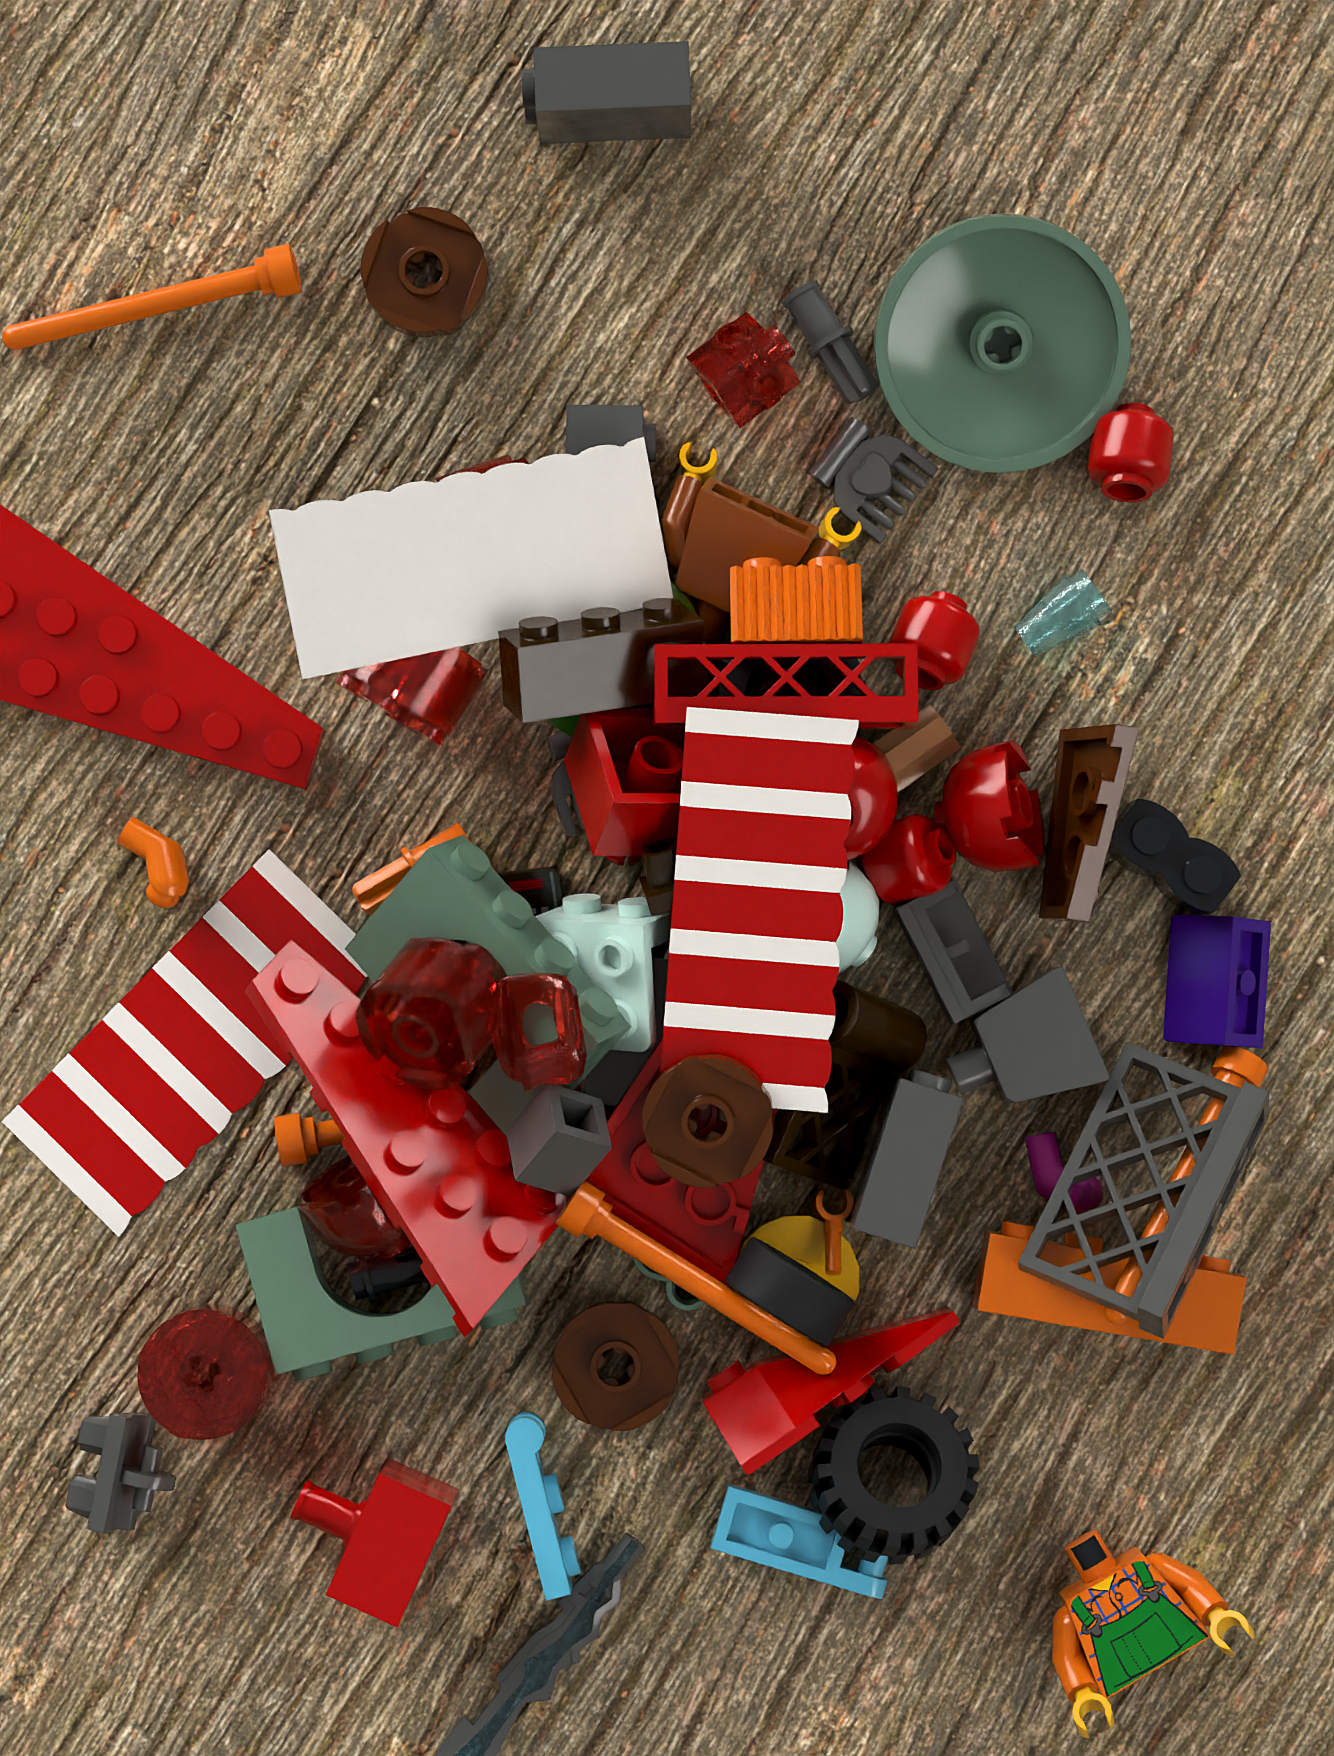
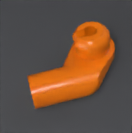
[117,817,189,908]

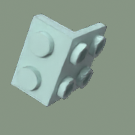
[535,894,672,1052]

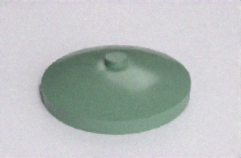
[874,214,1131,473]

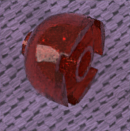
[298,1155,412,1258]

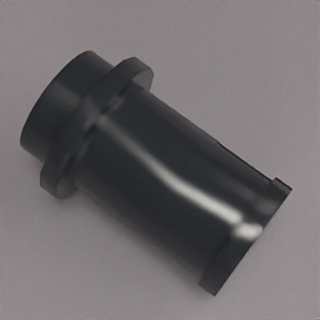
[347,1246,429,1303]

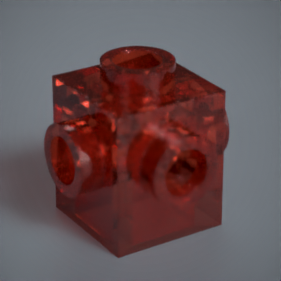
[686,312,801,428]

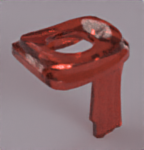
[492,973,587,1091]

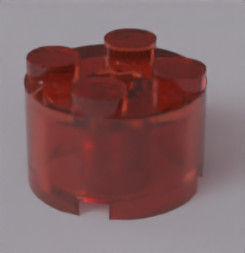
[335,647,490,746]
[356,937,510,1090]
[137,1304,275,1440]

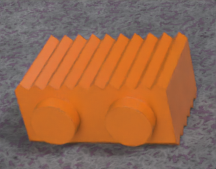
[730,556,863,644]

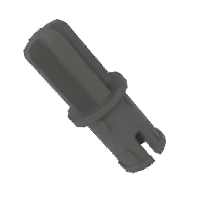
[782,280,877,404]

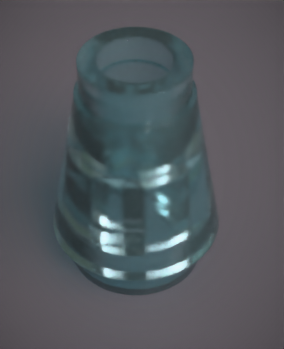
[1014,569,1112,657]

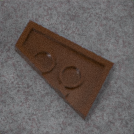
[1039,724,1140,922]

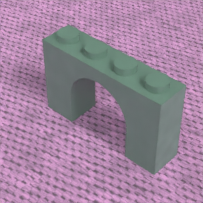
[344,835,632,1137]
[235,1205,529,1381]

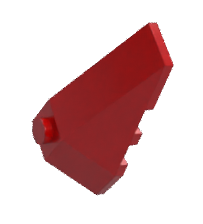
[702,1306,961,1475]

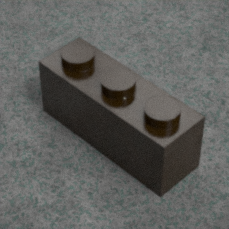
[498,598,707,723]

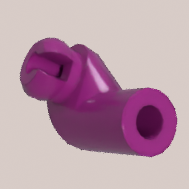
[1024,1131,1103,1214]

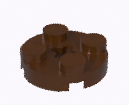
[360,207,488,337]
[642,1054,775,1188]
[552,1301,679,1431]

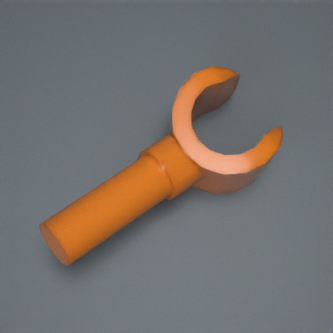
[812,1188,854,1275]

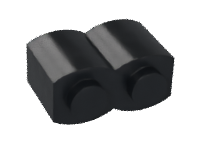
[1108,799,1241,915]

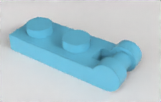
[505,1412,581,1601]
[710,1484,888,1599]

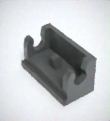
[893,879,1014,1024]

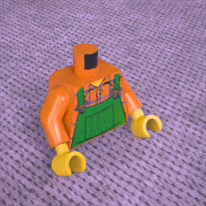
[1052,1530,1255,1738]

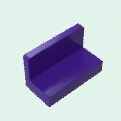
[1163,915,1271,1048]

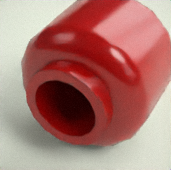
[1088,403,1174,503]
[888,591,980,691]
[857,814,956,906]

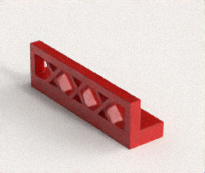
[653,643,919,730]

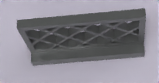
[1018,1042,1269,1339]

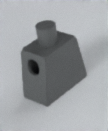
[946,966,1110,1104]

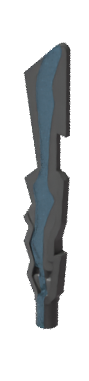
[433,1533,646,1756]

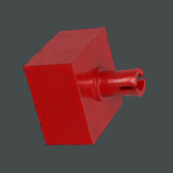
[564,708,685,866]
[290,1458,459,1628]

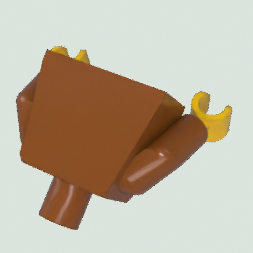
[661,442,862,642]

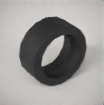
[726,1237,855,1346]

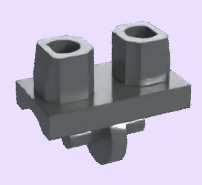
[65,1412,176,1534]

